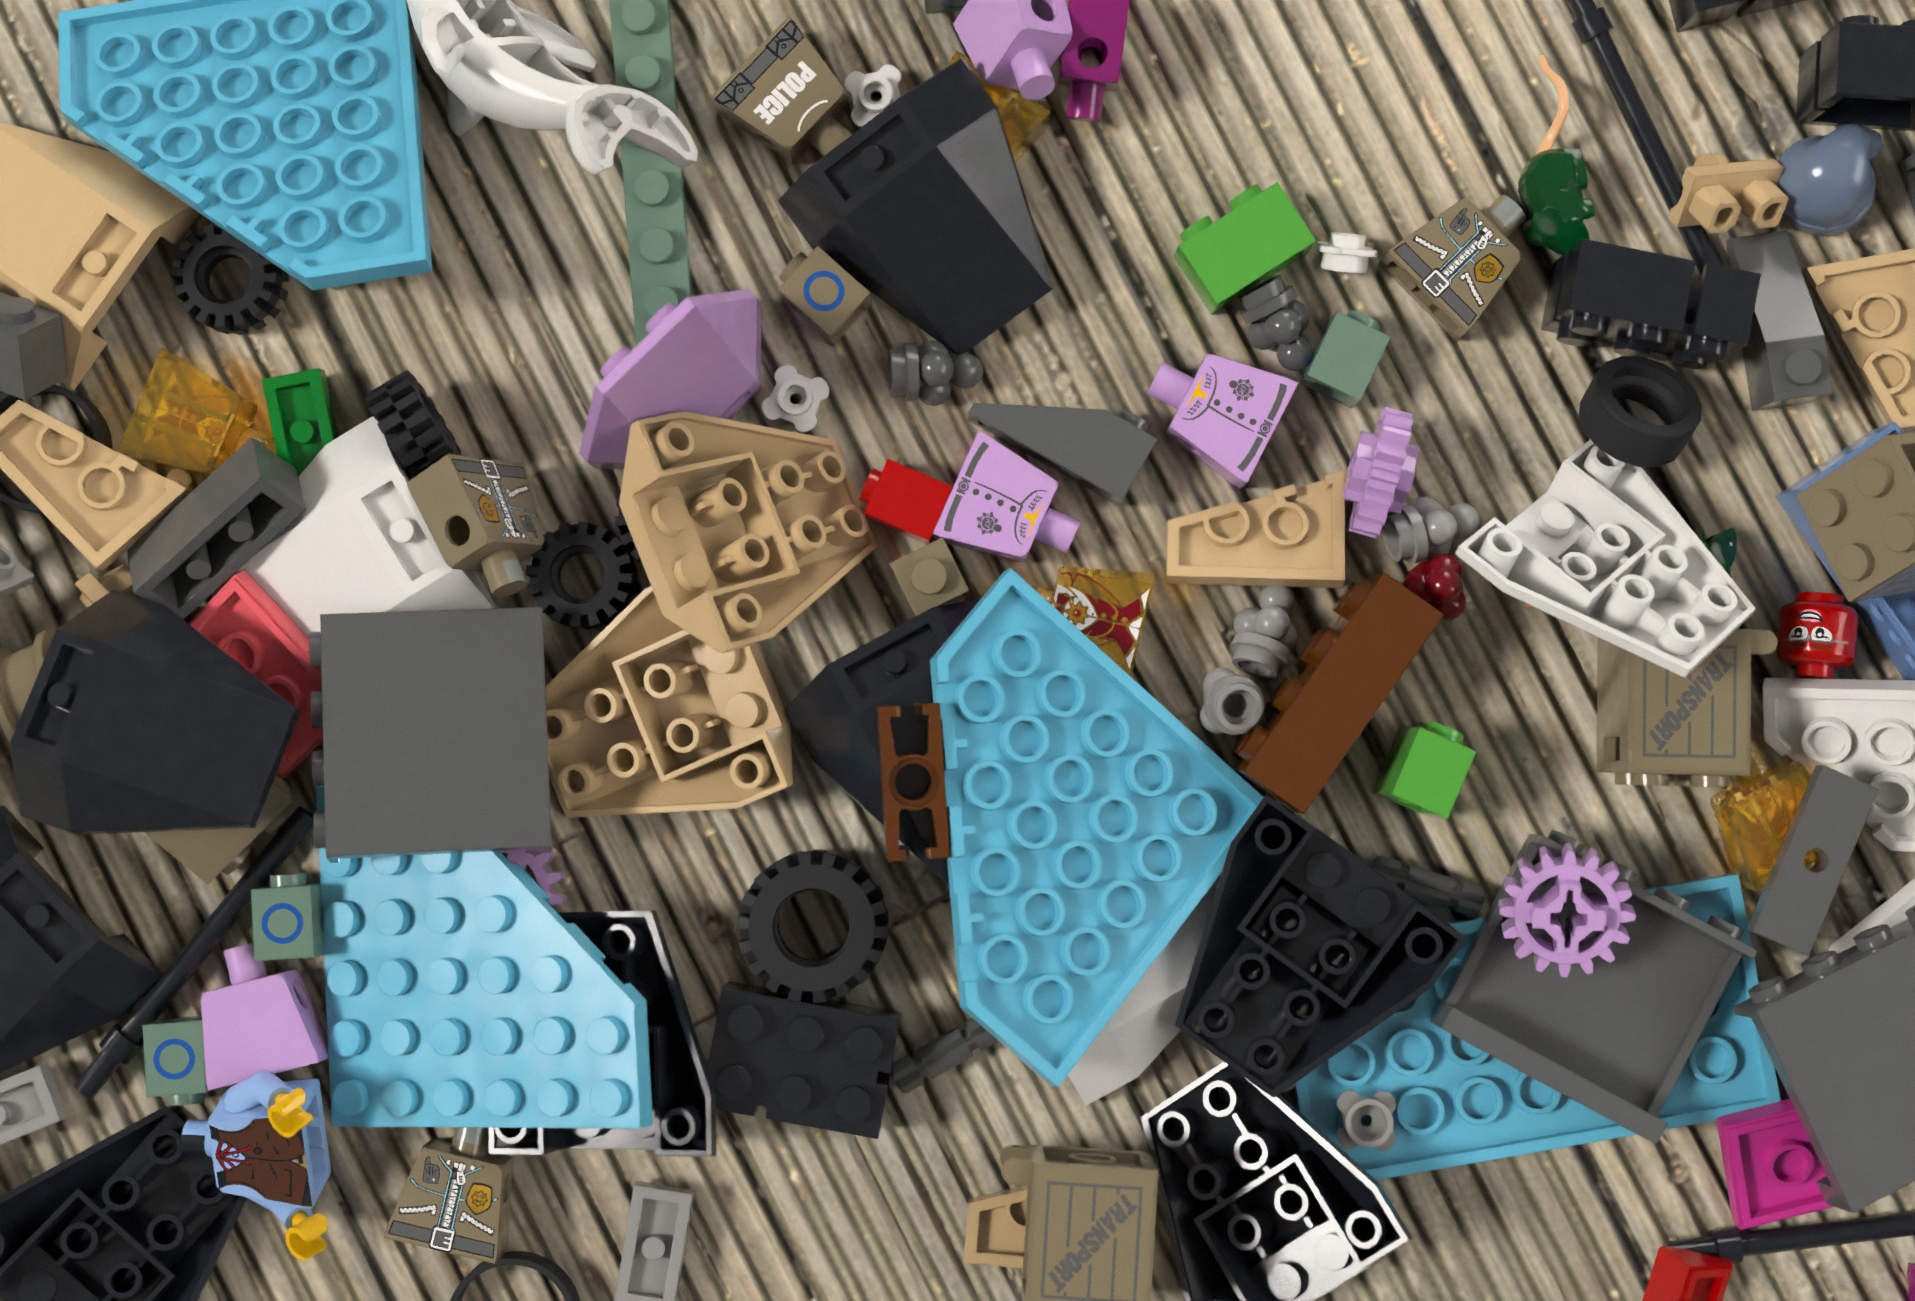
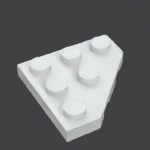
[1763,678,1915,852]

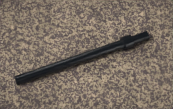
[1566,0,1723,277]
[74,806,314,1098]
[1663,1211,1915,1264]

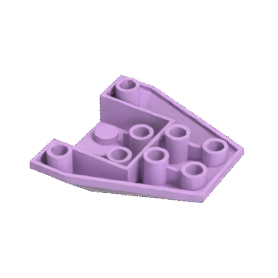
[579,289,762,469]

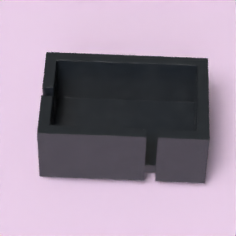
[1796,15,1915,131]
[1541,238,1761,369]
[707,981,901,1139]

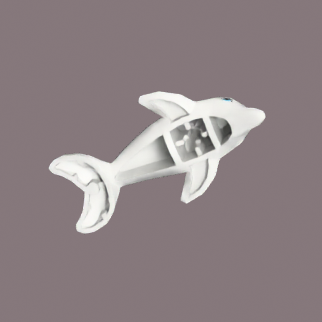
[407,0,698,175]

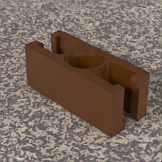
[876,702,950,862]

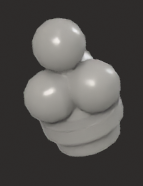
[1382,497,1480,564]
[1231,586,1297,678]
[1200,667,1265,735]

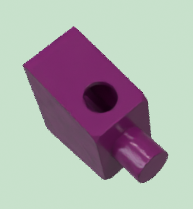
[1058,0,1130,122]

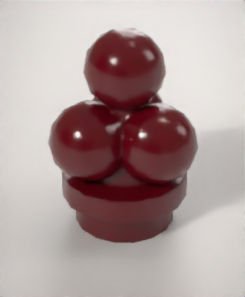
[1402,553,1466,620]

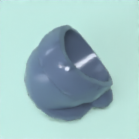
[1777,123,1883,235]

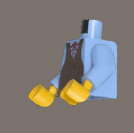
[181,1070,331,1261]

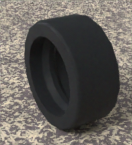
[1579,356,1702,467]

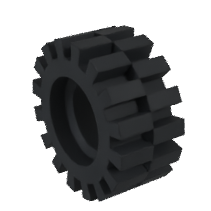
[171,224,289,335]
[365,370,462,478]
[526,521,638,630]

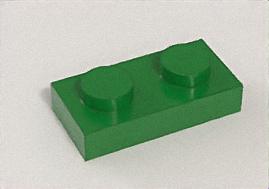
[262,368,338,477]

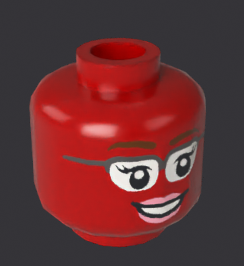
[1776,592,1859,679]

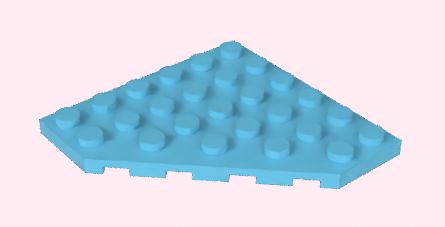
[58,0,432,290]
[930,568,1264,1087]
[316,787,653,1129]

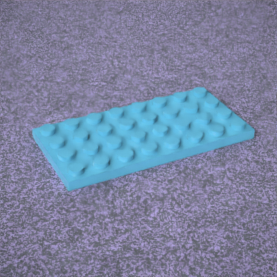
[1294,873,1781,1180]

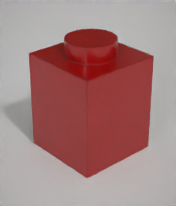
[859,459,953,545]

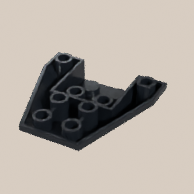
[778,58,1054,355]
[9,590,301,835]
[784,599,980,885]
[1175,794,1467,1098]
[0,806,163,1073]
[489,910,717,1157]
[1141,1062,1413,1301]
[0,1106,247,1301]

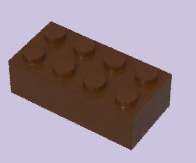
[1231,572,1444,814]

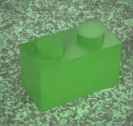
[1174,182,1316,315]
[1371,721,1476,819]

